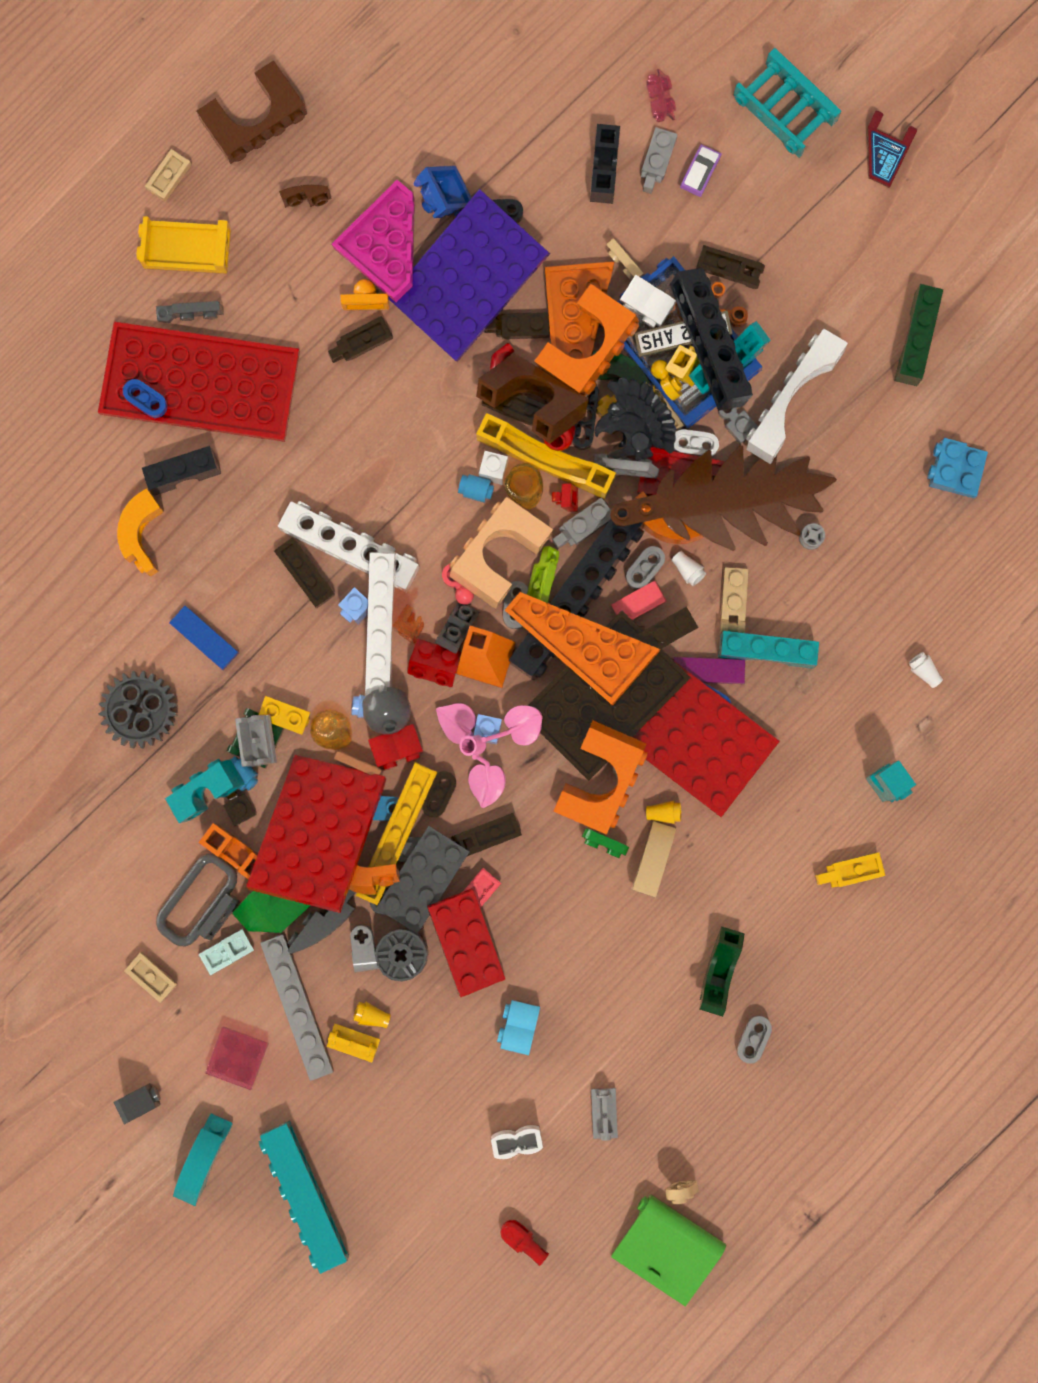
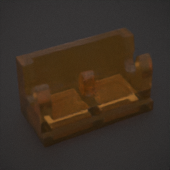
[393,604,424,645]

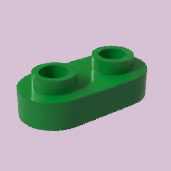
[582,828,629,858]

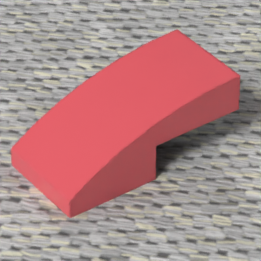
[611,581,667,620]

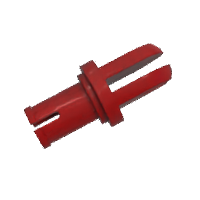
[500,1220,549,1266]

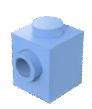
[338,587,368,625]

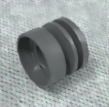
[375,929,429,982]

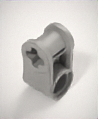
[350,924,379,973]

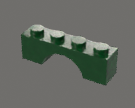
[894,284,944,386]

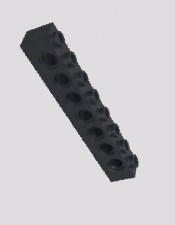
[509,510,645,680]

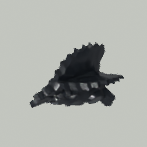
[595,377,677,461]

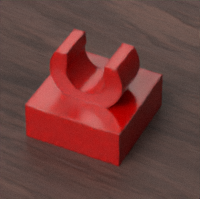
[552,484,578,512]

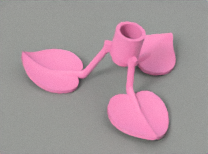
[436,703,543,808]

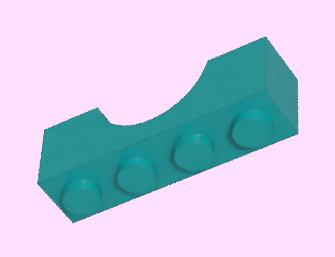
[718,631,819,669]

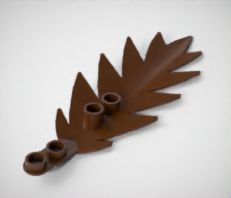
[610,445,837,551]

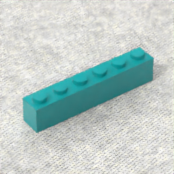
[259,1121,349,1274]

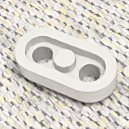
[674,429,719,456]

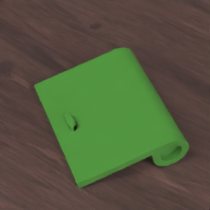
[611,1194,726,1307]

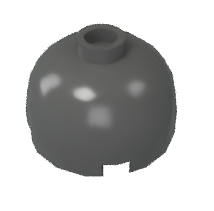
[362,687,411,734]

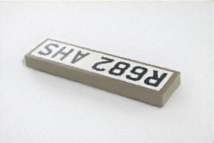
[635,311,733,357]

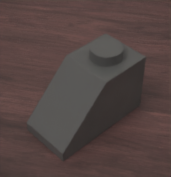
[113,1083,161,1125]

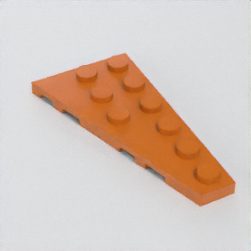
[545,261,615,359]

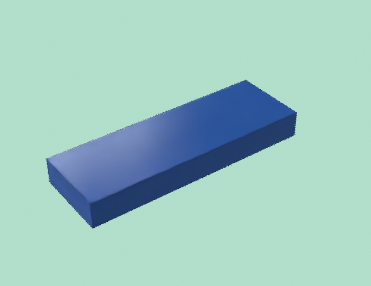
[169,606,239,670]

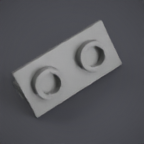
[591,1088,618,1141]

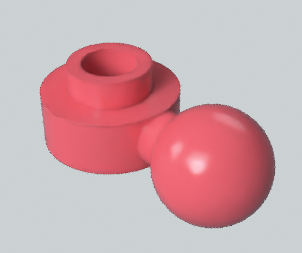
[442,563,474,605]

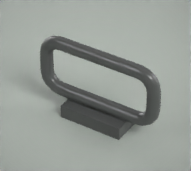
[156,854,240,947]

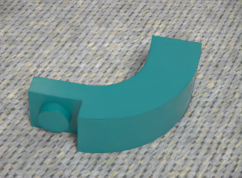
[689,321,771,395]
[173,1113,233,1206]

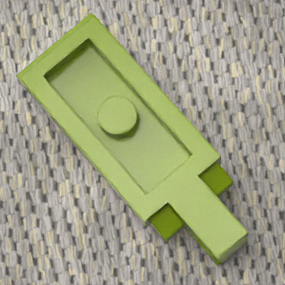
[527,546,559,603]

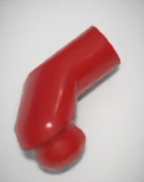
[490,343,515,370]

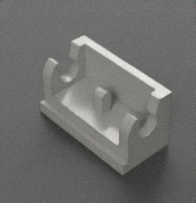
[235,715,277,767]

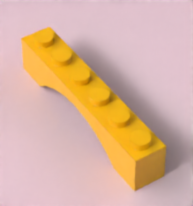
[476,413,616,500]

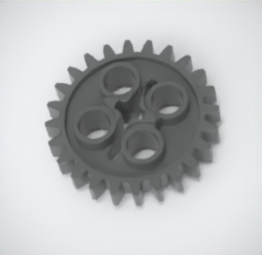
[98,671,178,749]

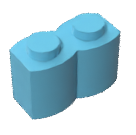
[497,1000,540,1055]

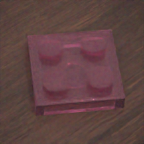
[205,1026,269,1090]

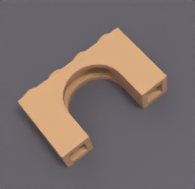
[449,497,553,609]

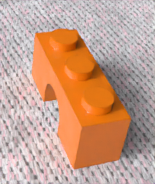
[198,823,258,880]

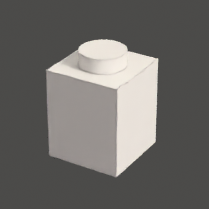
[479,451,508,485]

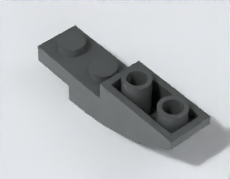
[287,890,356,954]

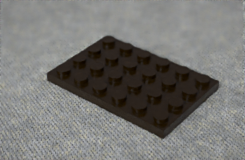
[528,611,691,781]

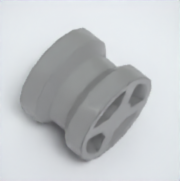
[799,523,825,550]

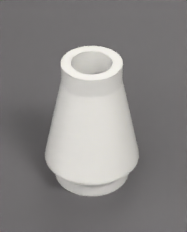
[671,551,706,586]
[909,652,943,688]

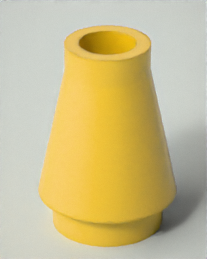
[646,800,682,824]
[353,1001,391,1028]

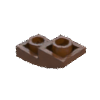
[279,184,332,208]

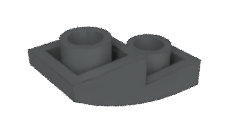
[435,603,480,654]

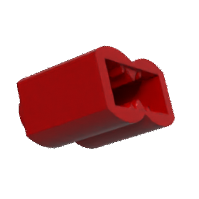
[368,724,424,771]

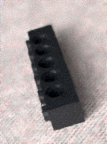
[670,268,753,411]

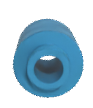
[458,474,494,503]
[231,756,259,791]

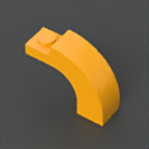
[117,488,164,577]

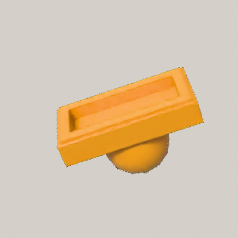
[340,279,389,310]

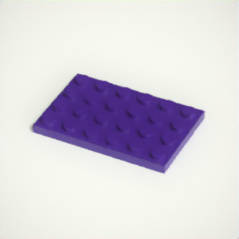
[389,189,550,362]

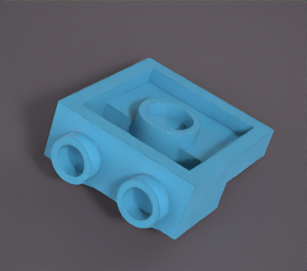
[927,438,988,499]

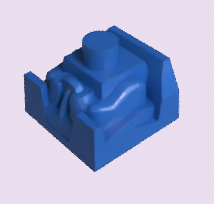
[413,166,472,218]

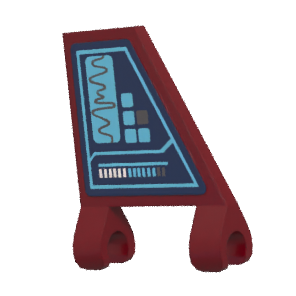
[868,110,917,188]

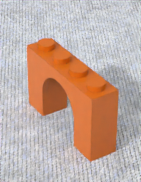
[534,284,639,396]
[553,720,648,835]

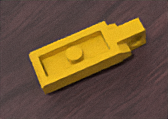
[815,852,886,888]

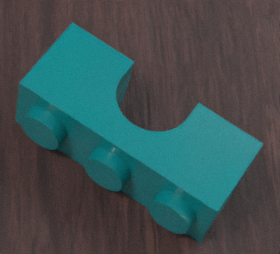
[165,759,245,823]
[866,760,916,803]

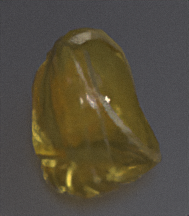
[504,463,543,510]
[310,709,352,750]

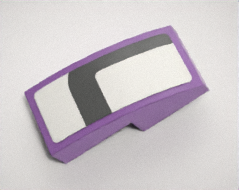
[680,144,722,197]

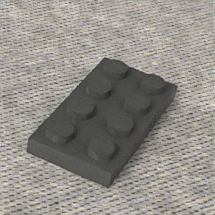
[377,826,470,934]

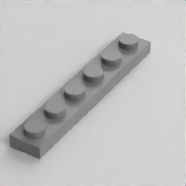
[260,934,334,1081]

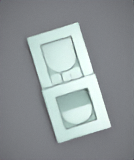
[199,930,254,976]

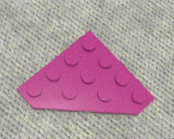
[331,180,415,302]

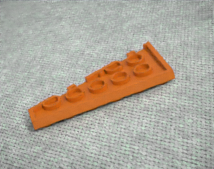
[505,592,661,705]

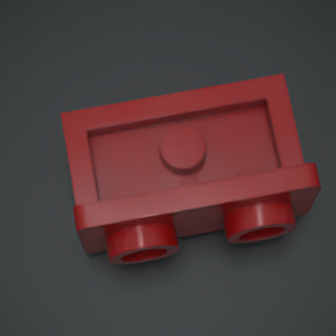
[407,639,462,687]

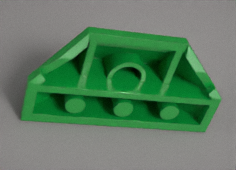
[232,891,310,933]

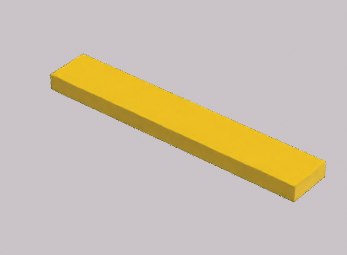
[355,762,438,906]

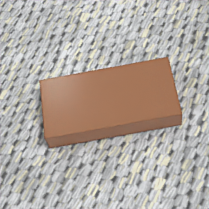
[334,751,383,775]

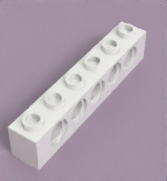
[278,501,420,593]

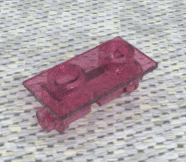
[646,69,676,122]

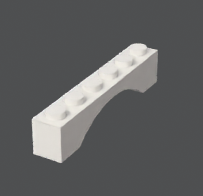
[746,329,848,464]
[365,552,396,697]

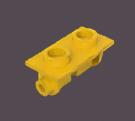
[259,696,310,735]
[326,1023,380,1063]

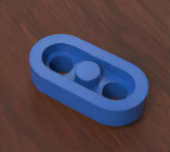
[123,379,168,418]

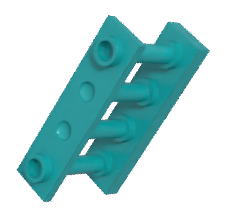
[733,48,842,158]

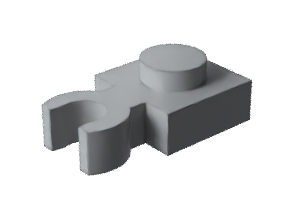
[718,408,758,445]

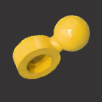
[651,360,683,401]

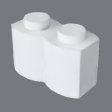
[620,275,676,328]
[491,1125,543,1159]

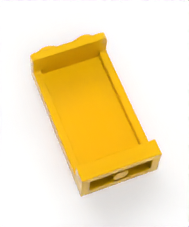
[136,216,231,274]

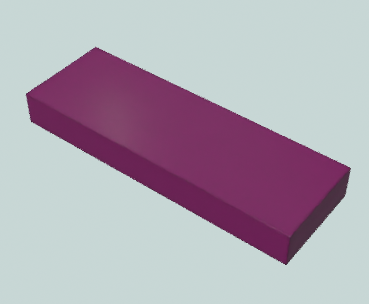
[673,657,745,684]

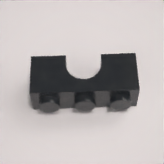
[590,124,620,204]
[142,446,221,496]

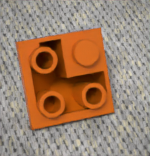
[457,626,516,688]

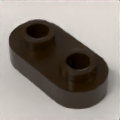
[422,771,456,817]

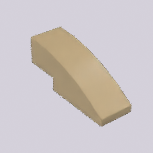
[632,821,676,897]

